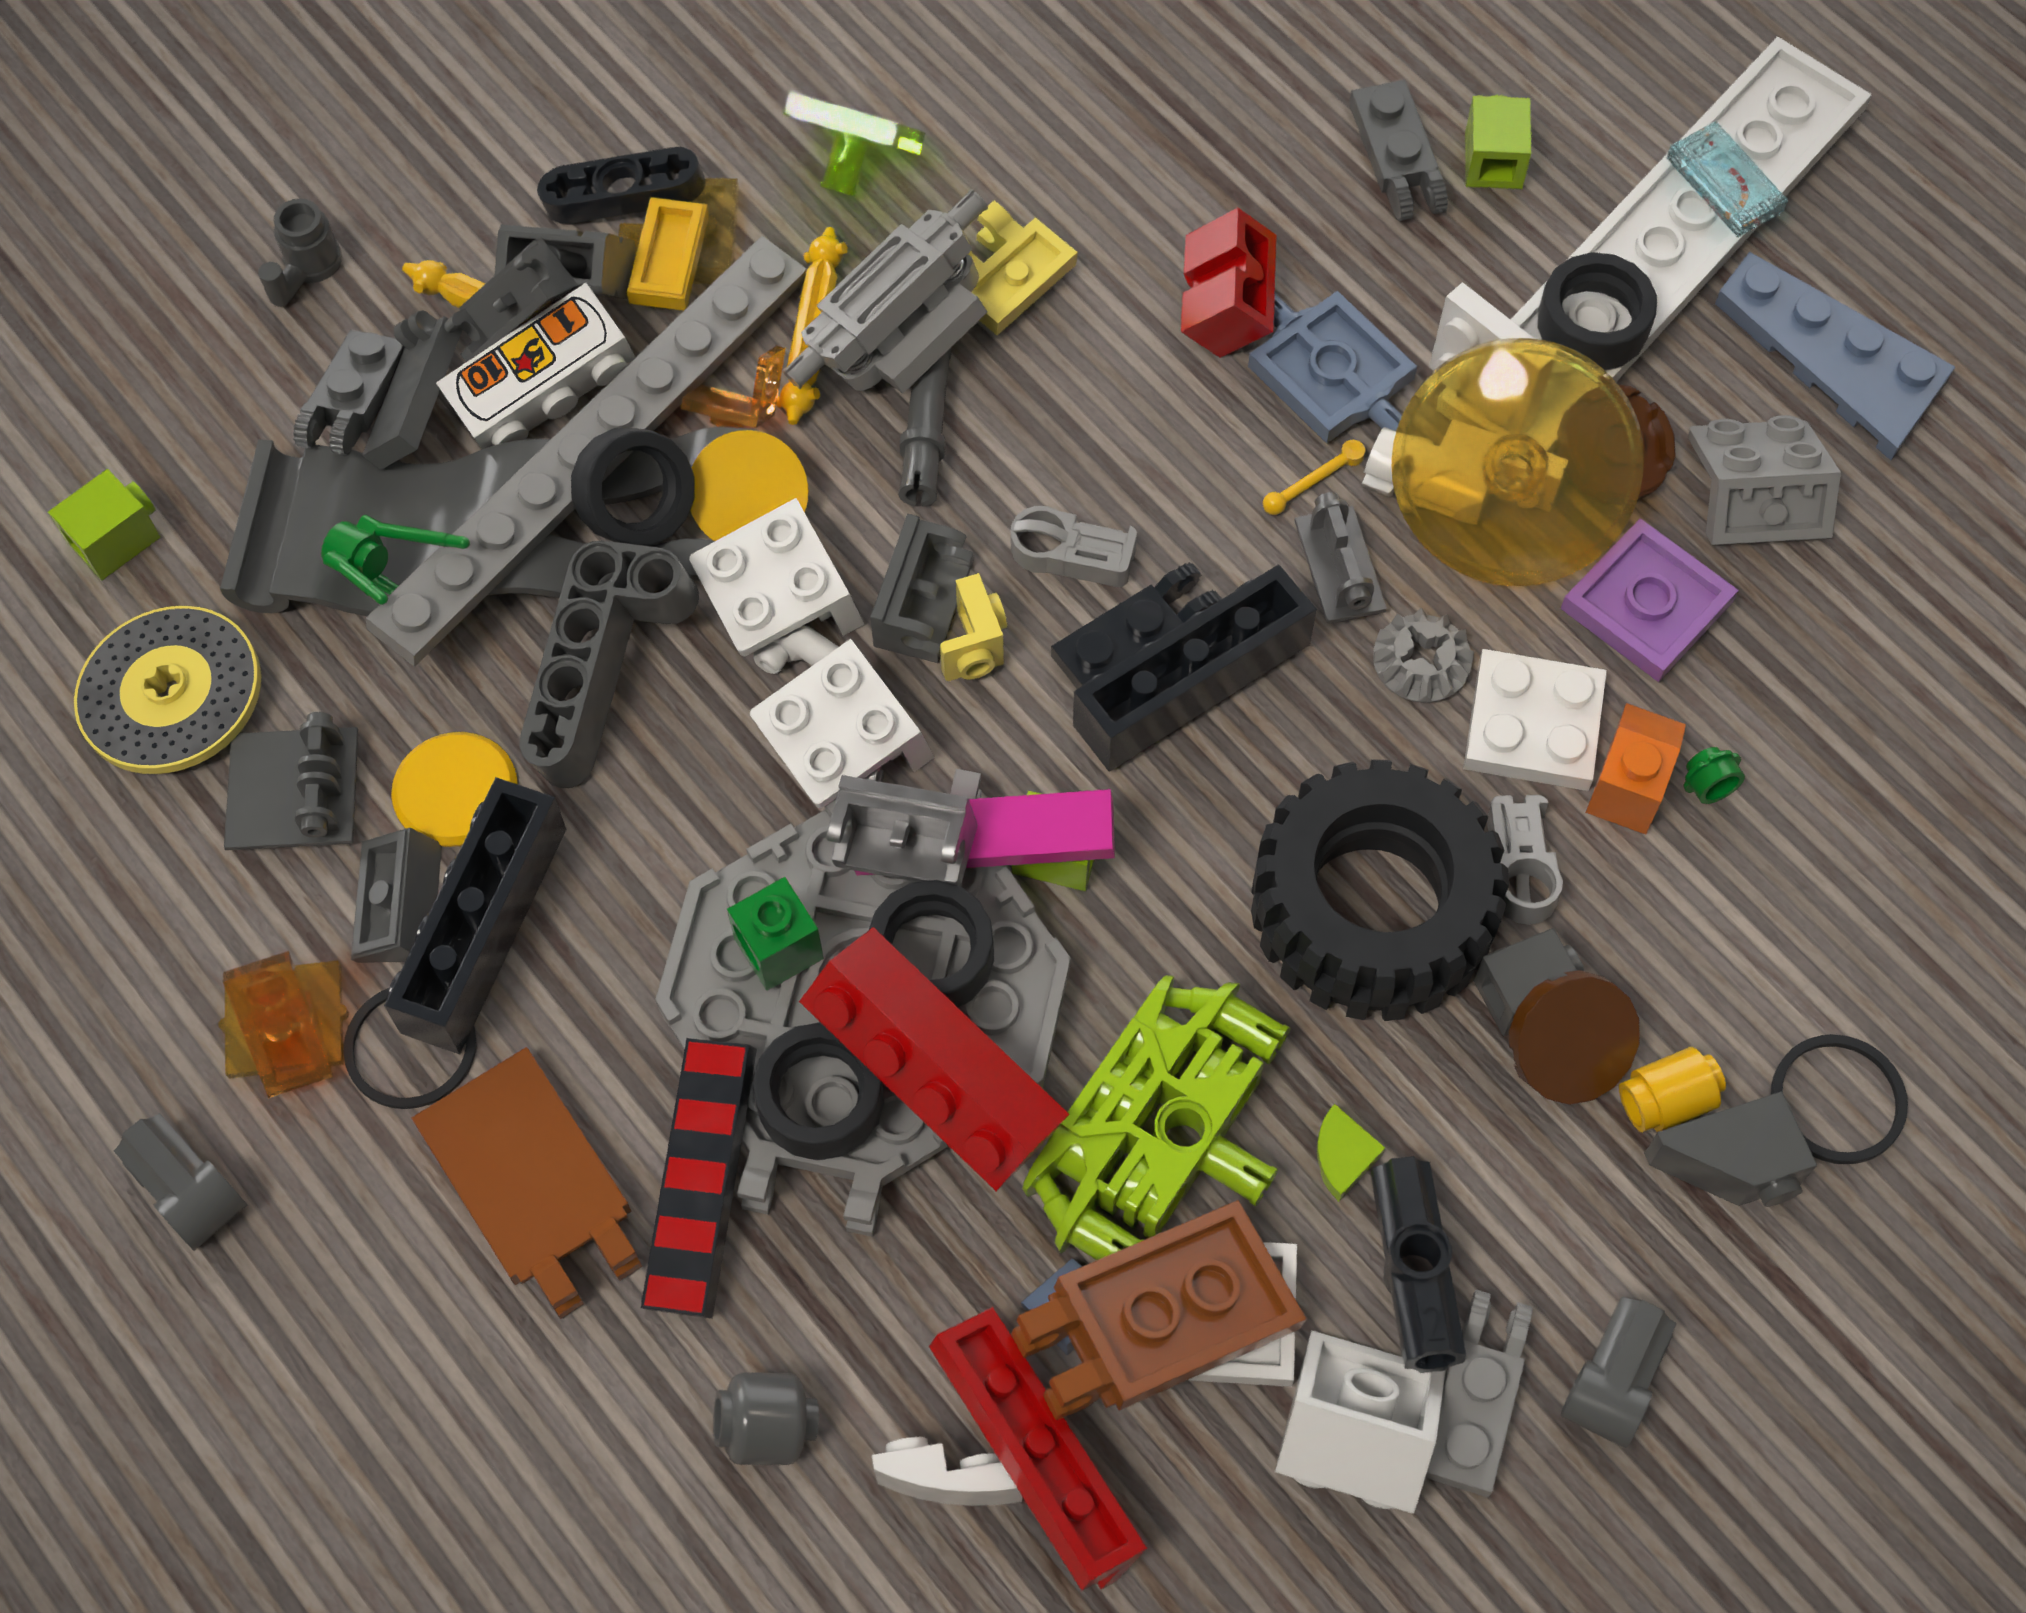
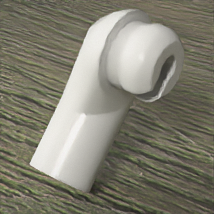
[753,625,839,674]

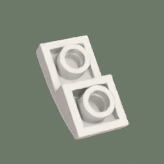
[872,1437,1022,1506]

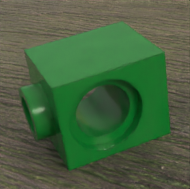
[727,877,824,991]

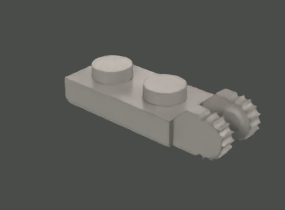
[1425,1290,1533,1498]

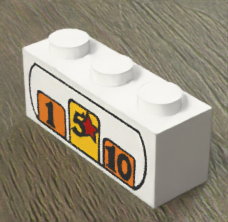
[436,283,636,449]

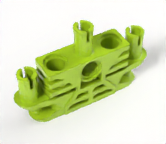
[1022,975,1291,1260]

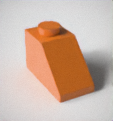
[1585,703,1686,835]

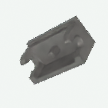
[827,775,978,886]

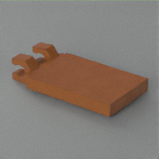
[411,1047,643,1319]
[1011,1200,1306,1420]

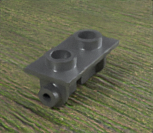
[1294,492,1387,624]

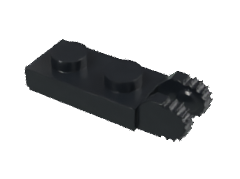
[1051,562,1222,689]

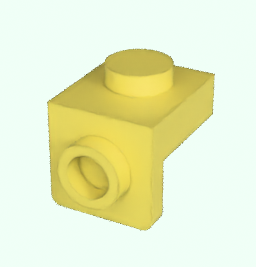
[940,573,1007,681]

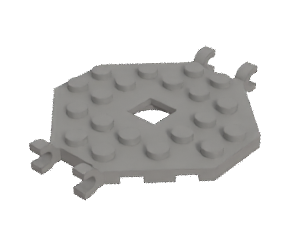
[655,767,1071,1237]

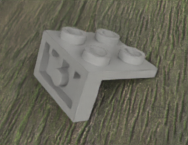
[1688,415,1841,545]

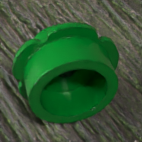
[1683,747,1745,804]

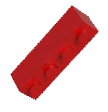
[799,927,1070,1191]

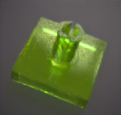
[784,92,925,196]

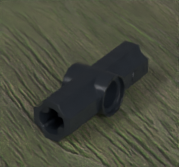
[1371,1156,1466,1373]

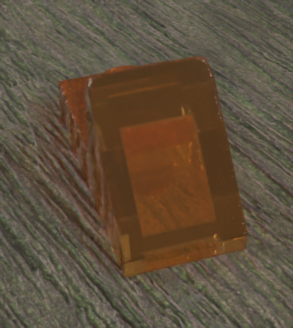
[223,951,333,1098]

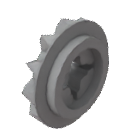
[1373,608,1474,702]

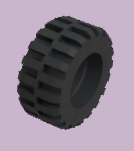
[1251,759,1509,1021]

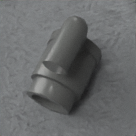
[258,198,342,307]

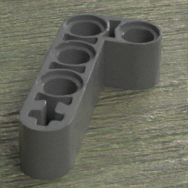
[519,541,699,788]

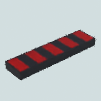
[640,1038,757,1319]

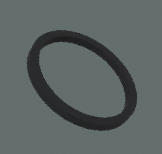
[343,988,477,1109]
[1771,1034,1908,1165]

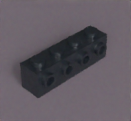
[1073,564,1317,772]
[384,777,567,1055]

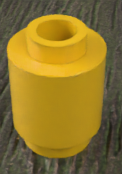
[1619,1047,1726,1133]

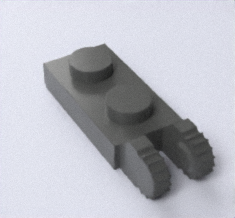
[1350,80,1448,221]
[293,330,405,455]

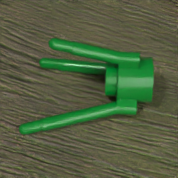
[321,515,470,605]

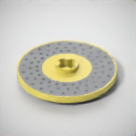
[74,606,261,774]

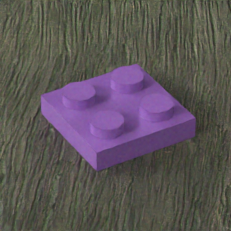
[1560,518,1739,682]

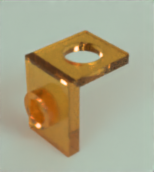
[681,346,786,428]

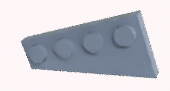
[1715,252,1955,460]

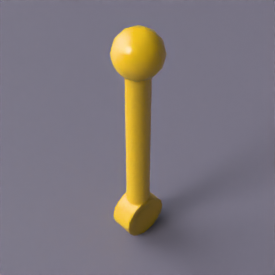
[1263,440,1365,515]

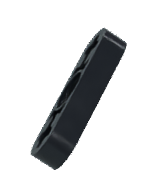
[537,147,706,224]

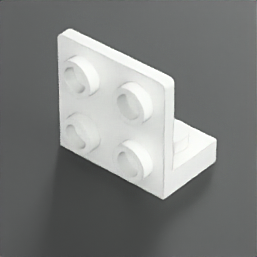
[689,498,865,656]
[750,639,934,808]

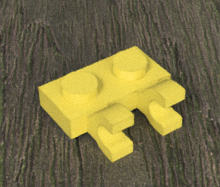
[968,200,1078,335]

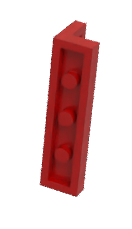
[929,1307,1147,1591]

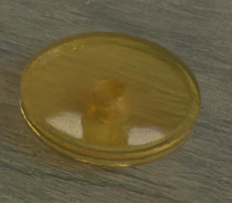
[1391,338,1644,586]

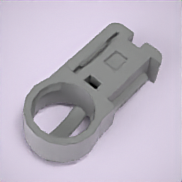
[1011,506,1137,587]
[1487,795,1563,925]

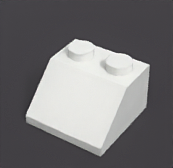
[1275,1330,1446,1514]

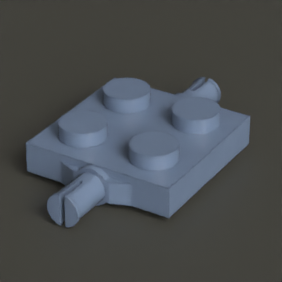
[1248,291,1417,443]

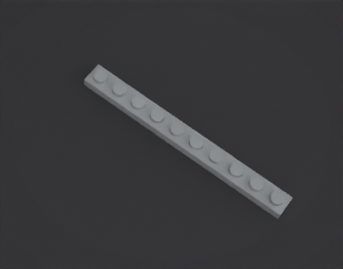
[366,236,807,667]

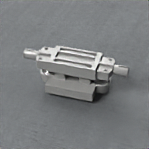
[782,189,988,394]

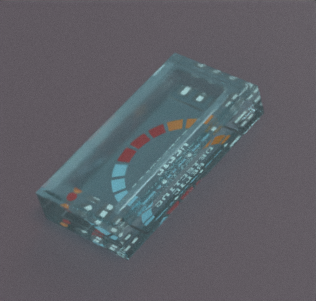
[1667,121,1788,238]

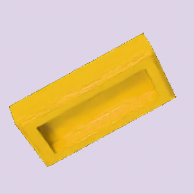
[627,197,709,311]

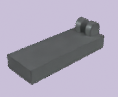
[362,310,462,470]

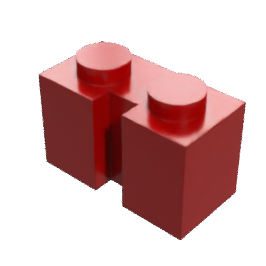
[1181,208,1277,358]

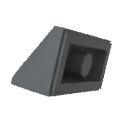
[351,828,441,963]

